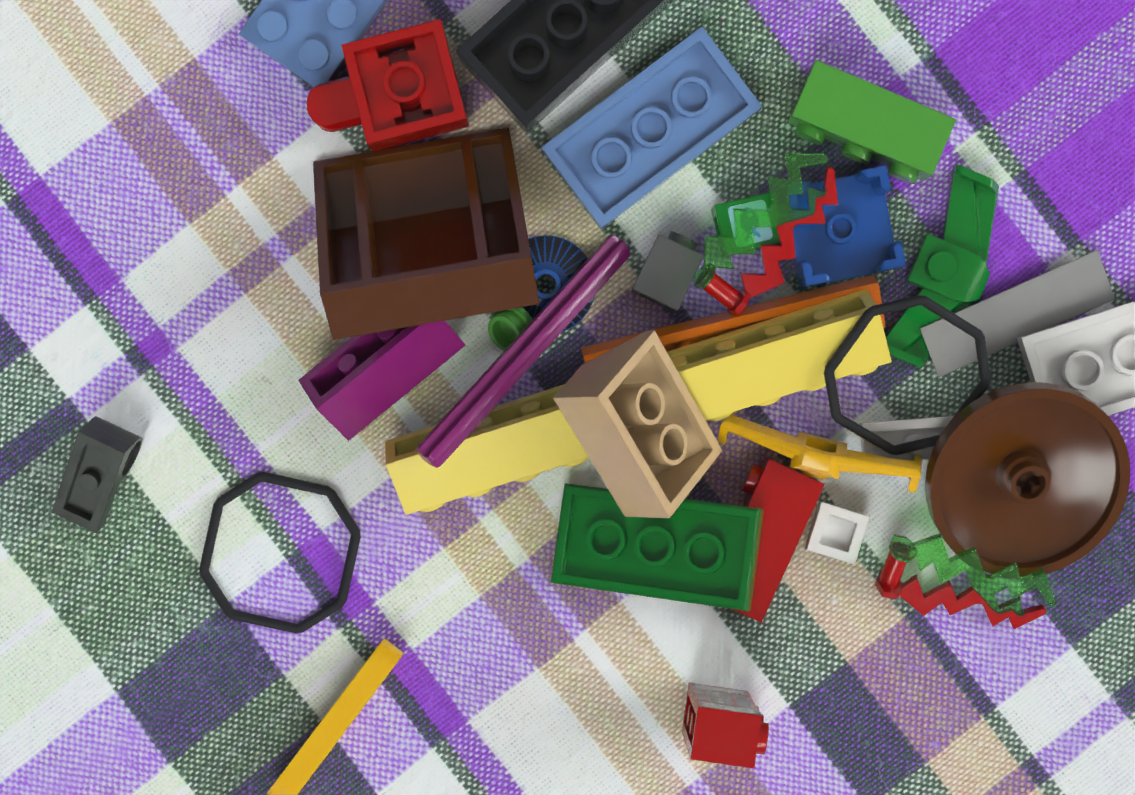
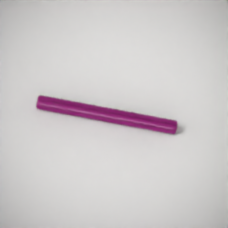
[417,235,630,468]

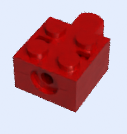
[307,19,470,152]

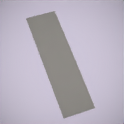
[920,250,1115,378]

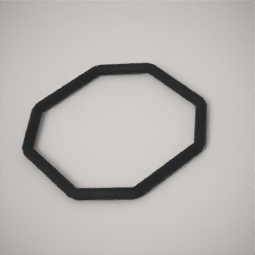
[824,295,991,455]
[199,472,361,634]

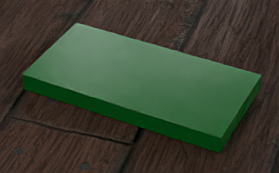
[551,483,764,611]

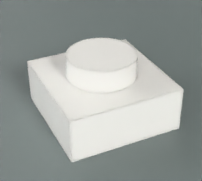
[805,501,870,565]

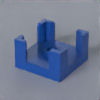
[780,165,907,289]

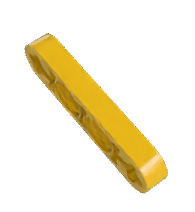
[267,638,404,795]

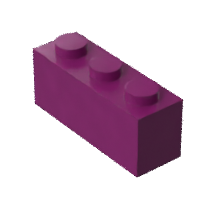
[298,320,466,441]

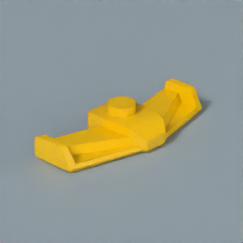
[717,412,922,493]

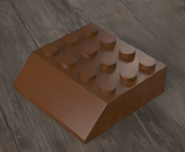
[313,127,540,340]

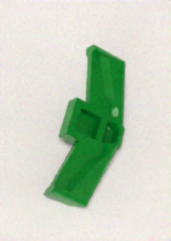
[886,165,999,369]

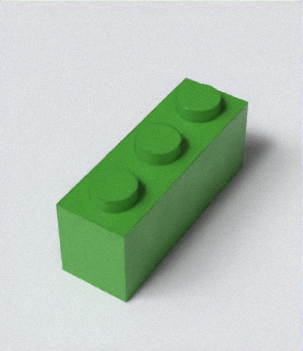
[787,60,956,184]

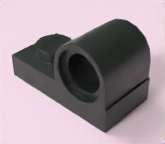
[51,416,143,534]

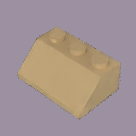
[553,330,723,518]

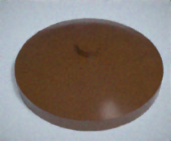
[925,382,1130,577]

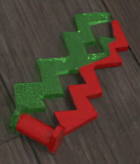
[693,154,838,315]
[875,533,1056,629]

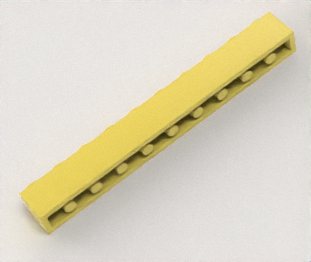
[385,289,892,515]

